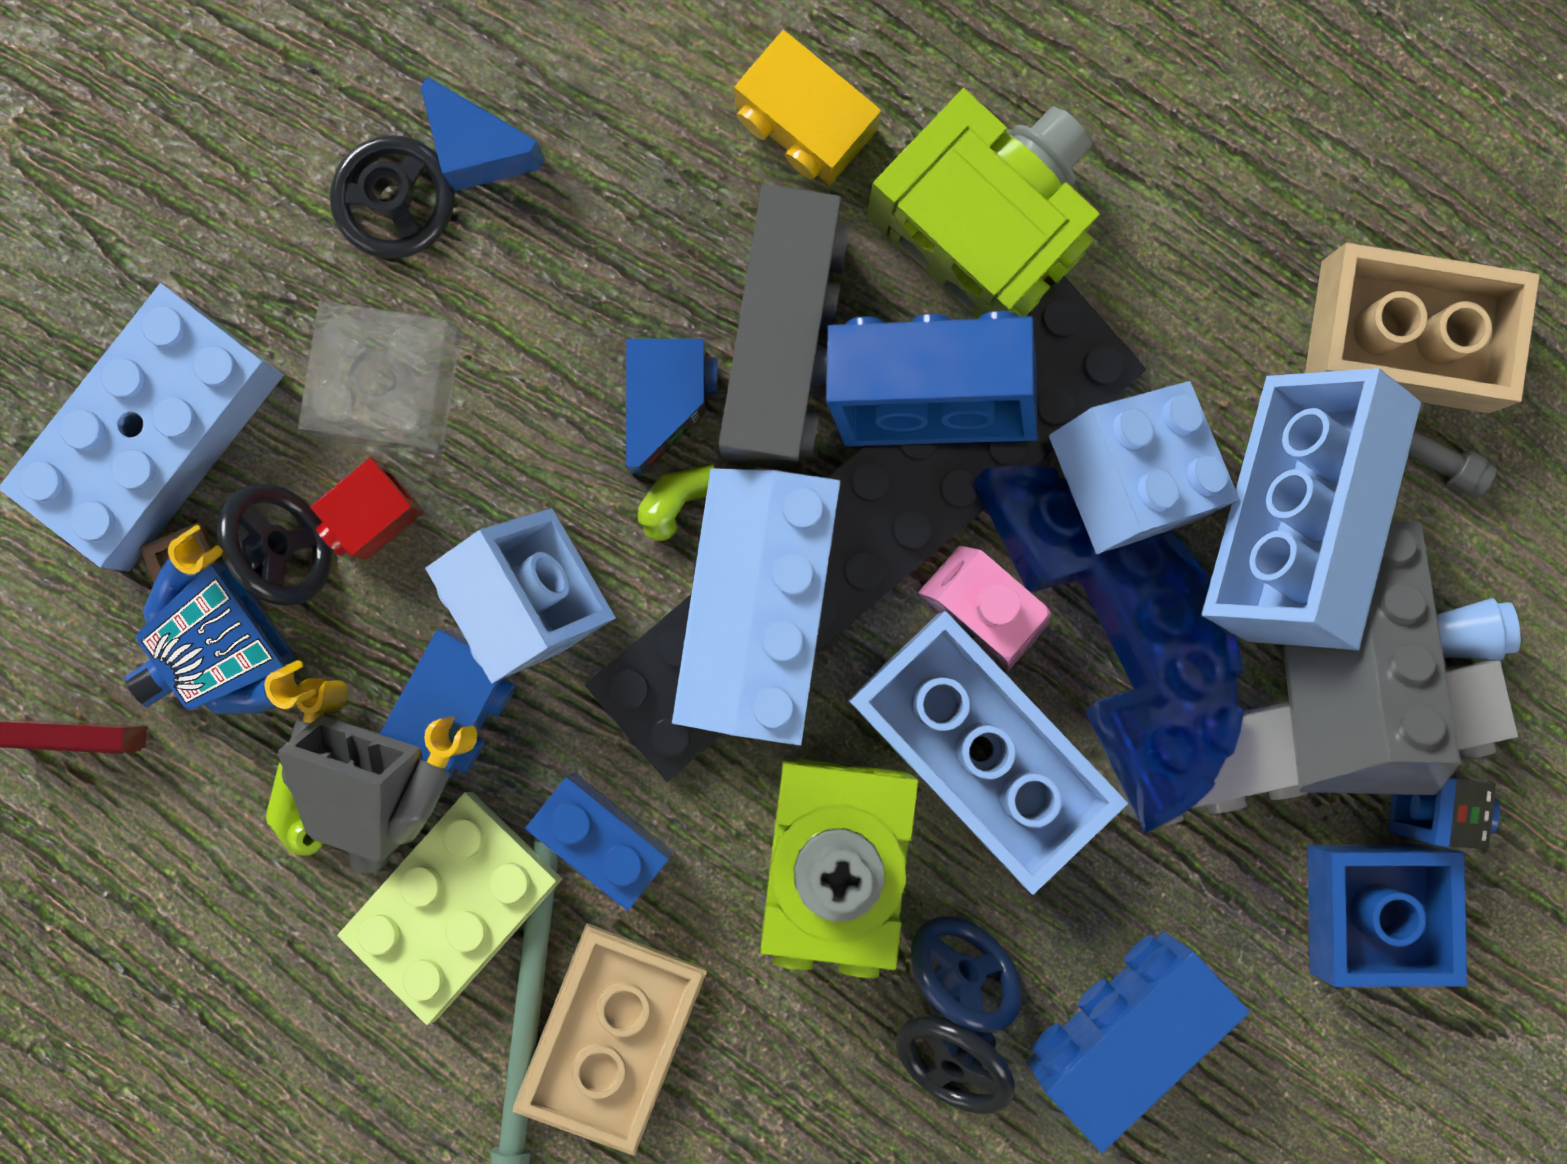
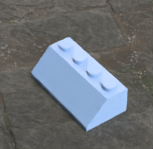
[672,468,840,745]

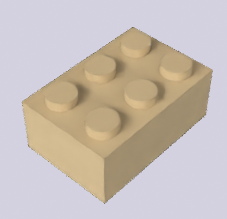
[1305,243,1540,413]

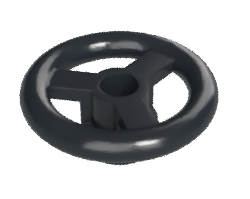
[330,135,455,259]
[217,484,332,606]
[896,1016,1015,1114]

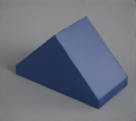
[420,77,545,191]

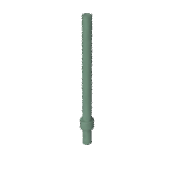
[490,841,558,1164]

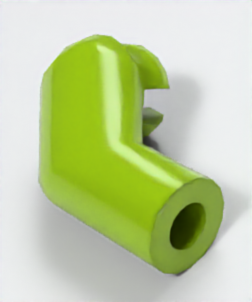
[266,762,323,856]

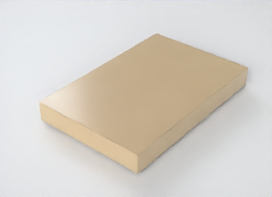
[513,923,707,1156]

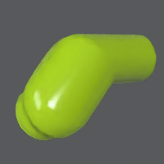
[638,465,714,541]

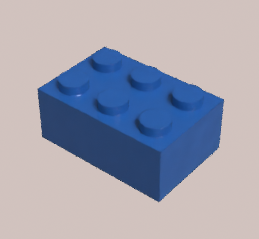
[826,311,1037,446]
[1026,931,1250,1153]

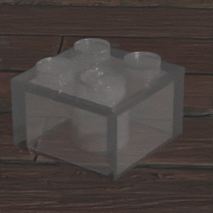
[298,301,461,457]

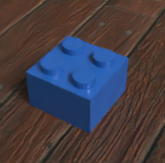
[1307,844,1467,987]

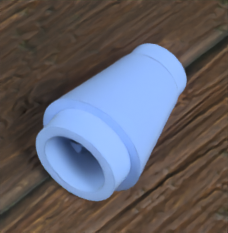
[1437,598,1521,661]

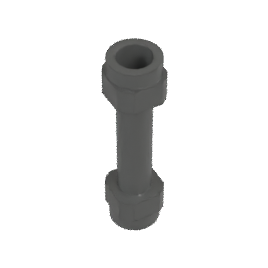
[1408,429,1497,499]

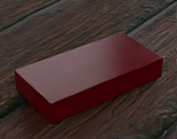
[0,719,147,754]

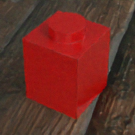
[310,457,424,560]

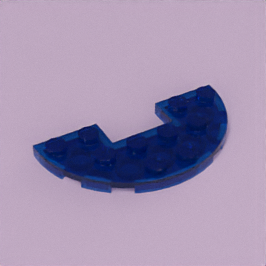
[973,465,1244,834]

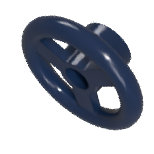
[910,916,1022,1033]

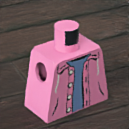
[917,546,1051,672]

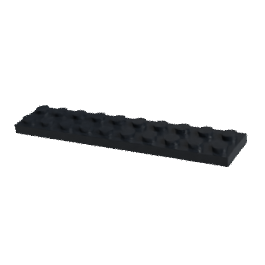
[584,275,1147,782]

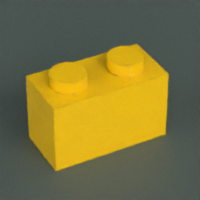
[734,29,881,186]

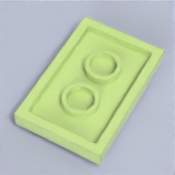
[337,792,562,1025]

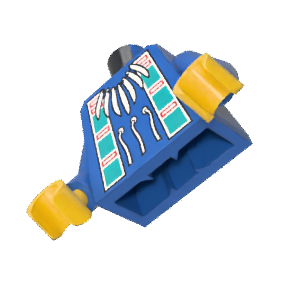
[125,525,316,714]

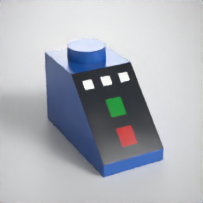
[626,339,718,474]
[1388,777,1500,849]

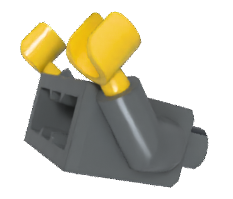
[278,678,477,873]

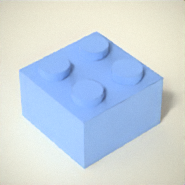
[1049,381,1240,555]
[425,508,616,684]

